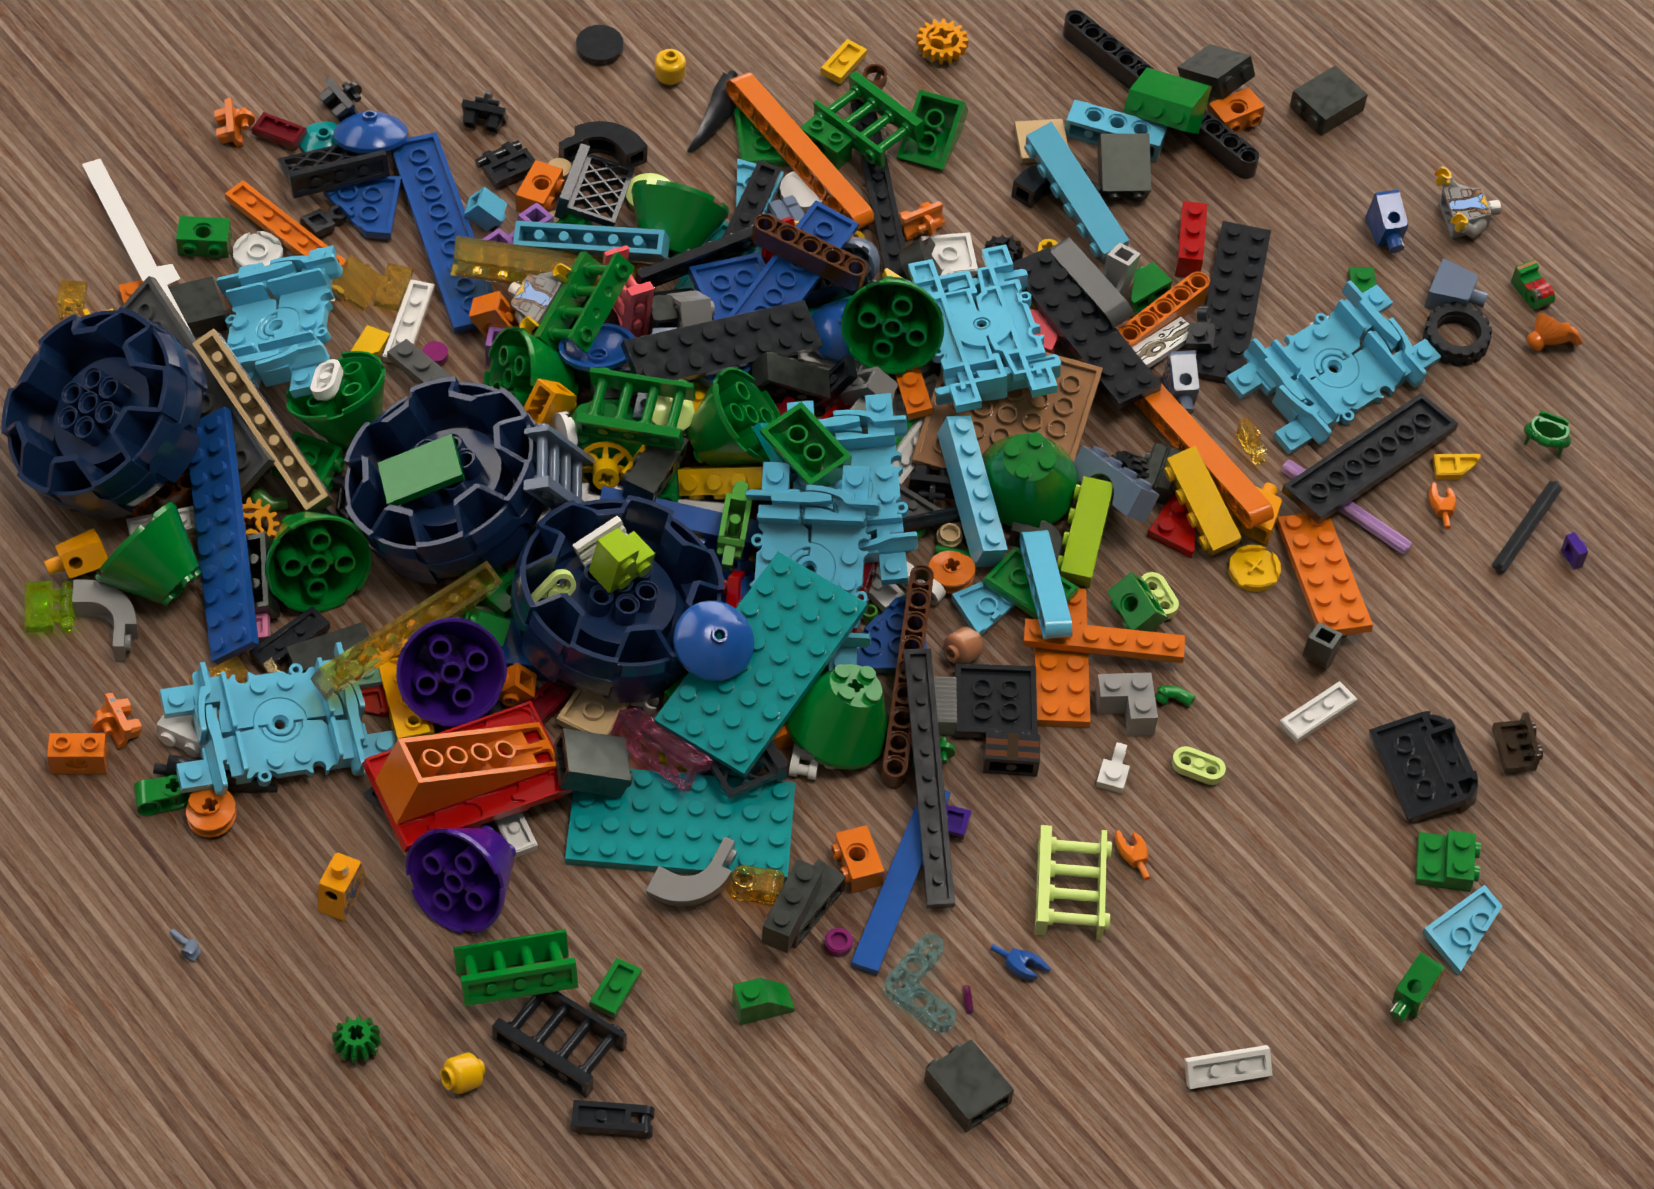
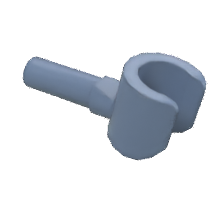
[170,929,201,962]

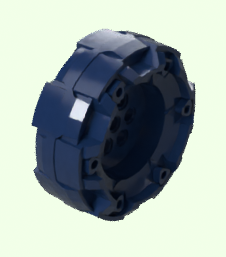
[1,307,208,520]
[344,377,549,584]
[510,495,725,703]

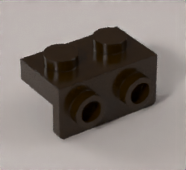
[1492,712,1543,774]

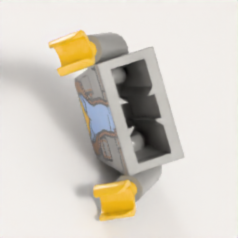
[1434,167,1501,239]
[508,263,572,335]

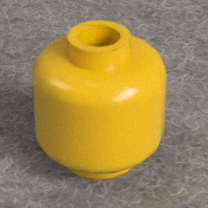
[654,49,686,85]
[440,1052,485,1094]

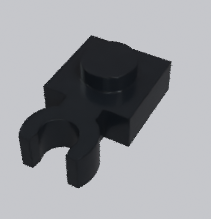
[300,205,347,238]

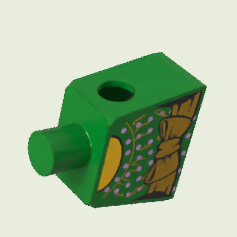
[1389,952,1445,1023]

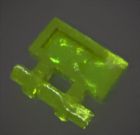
[25,581,75,633]

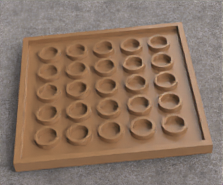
[911,348,1103,471]

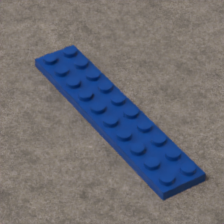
[390,132,494,334]
[694,200,859,388]
[189,407,259,665]

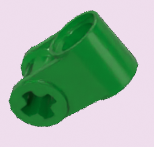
[134,775,190,816]

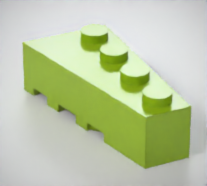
[1057,476,1113,587]

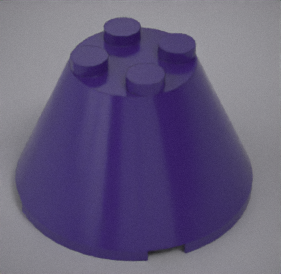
[396,618,507,726]
[406,826,516,933]

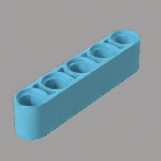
[1020,530,1072,639]

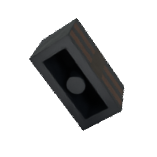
[983,730,1040,777]

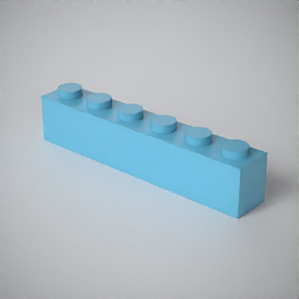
[1024,121,1129,263]
[513,221,670,262]
[937,416,1008,567]

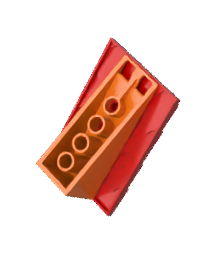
[362,701,572,852]

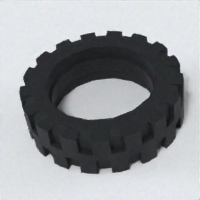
[1423,303,1492,366]

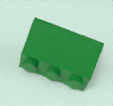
[1123,67,1212,134]
[760,402,852,487]

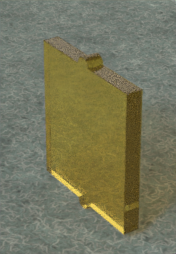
[332,254,385,311]

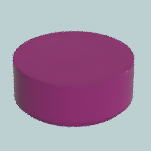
[422,341,448,366]
[824,928,853,957]

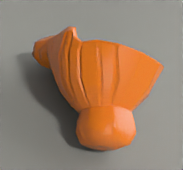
[1526,312,1583,352]

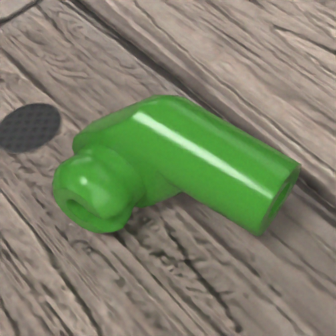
[250,488,288,512]

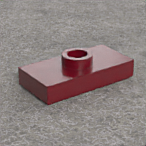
[252,112,307,150]
[524,680,571,724]

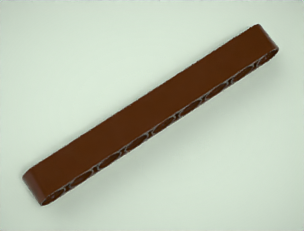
[881,565,934,789]

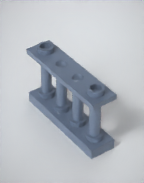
[524,423,595,510]

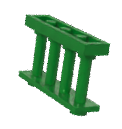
[813,71,924,169]
[534,252,635,353]
[576,367,696,451]
[453,929,579,1006]

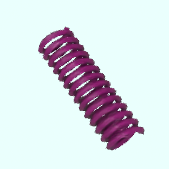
[962,985,974,1014]

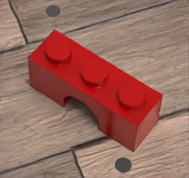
[1175,201,1207,278]

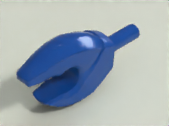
[990,944,1051,981]

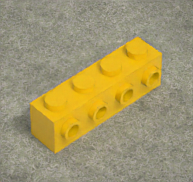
[1164,446,1242,556]
[678,464,763,500]
[374,643,435,739]

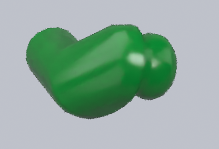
[1155,685,1196,707]

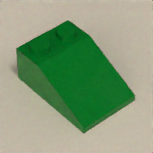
[897,89,969,171]

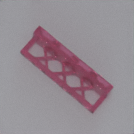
[611,708,713,792]

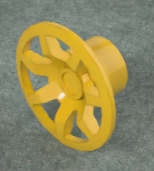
[582,441,633,490]

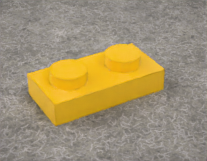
[820,39,867,85]

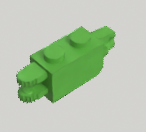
[716,480,752,573]

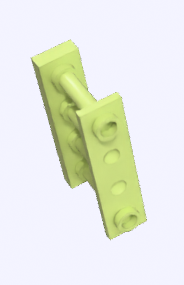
[1035,825,1112,940]

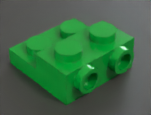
[272,431,345,493]
[1415,830,1481,892]

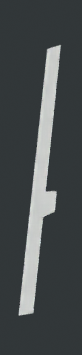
[82,159,192,333]

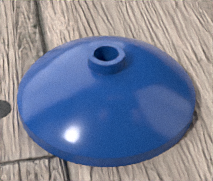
[334,111,408,153]
[812,301,853,363]
[559,323,635,372]
[673,601,754,682]

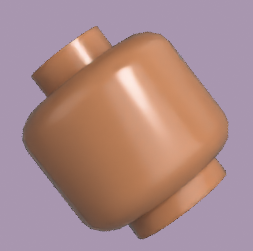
[943,627,983,664]

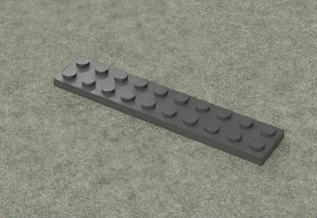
[121,276,275,497]

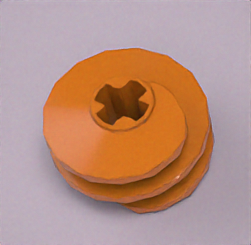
[928,550,976,594]
[186,786,237,838]

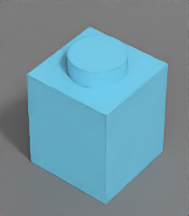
[464,187,508,232]

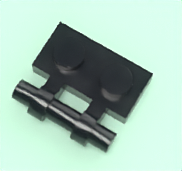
[475,140,536,189]

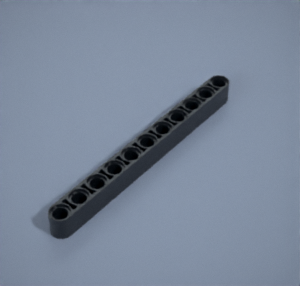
[1063,10,1260,179]

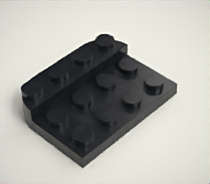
[1369,711,1478,824]

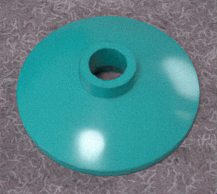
[300,121,343,160]

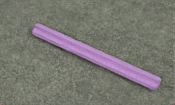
[1282,459,1412,555]

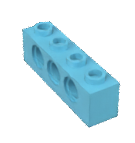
[1065,100,1167,162]

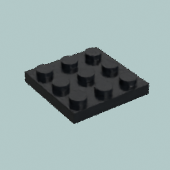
[955,663,1038,738]

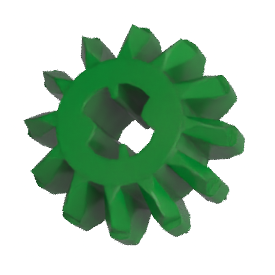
[332,1014,382,1065]

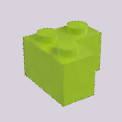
[589,528,655,594]

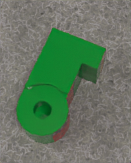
[1511,259,1555,310]

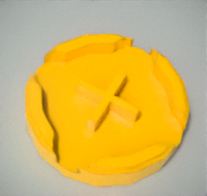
[1228,545,1281,592]

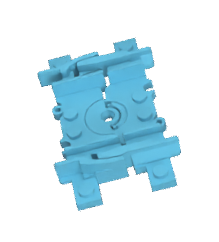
[908,245,1061,413]
[216,246,343,398]
[1225,281,1441,455]
[787,393,918,585]
[745,462,881,671]
[159,642,397,796]

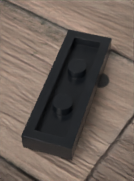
[249,606,330,673]

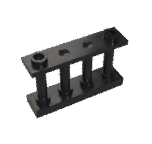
[492,991,627,1098]

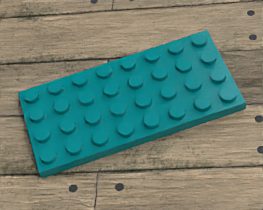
[654,552,868,778]
[565,769,795,883]

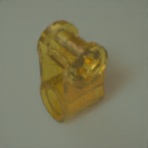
[729,865,785,906]

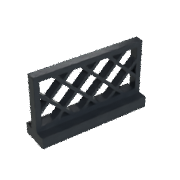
[554,144,635,227]
[278,145,390,198]
[698,740,788,800]

